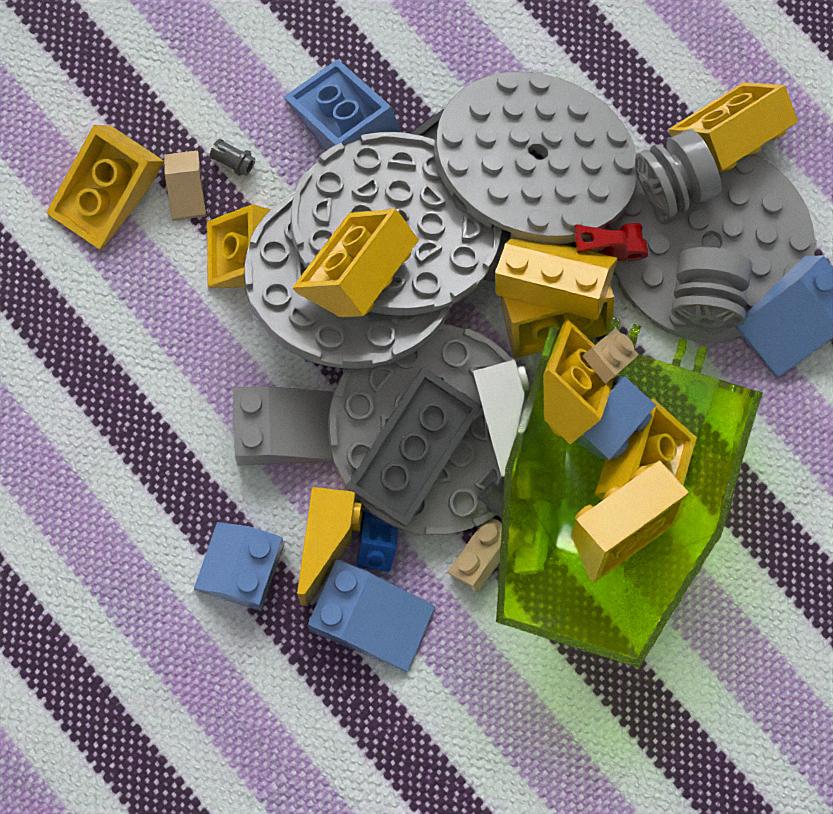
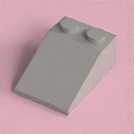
[233,386,334,466]

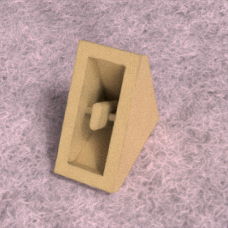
[164,150,206,221]

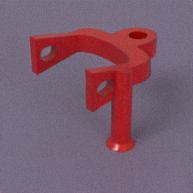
[572,223,648,261]

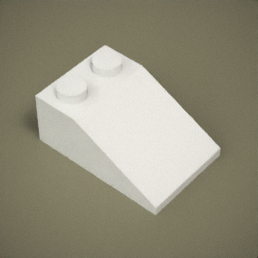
[473,360,530,478]

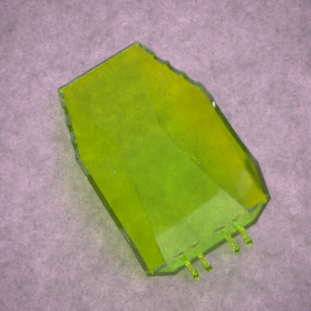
[496,317,763,668]

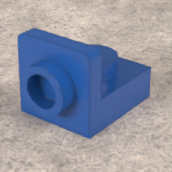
[356,512,398,572]

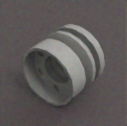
[634,129,722,219]
[671,247,753,328]

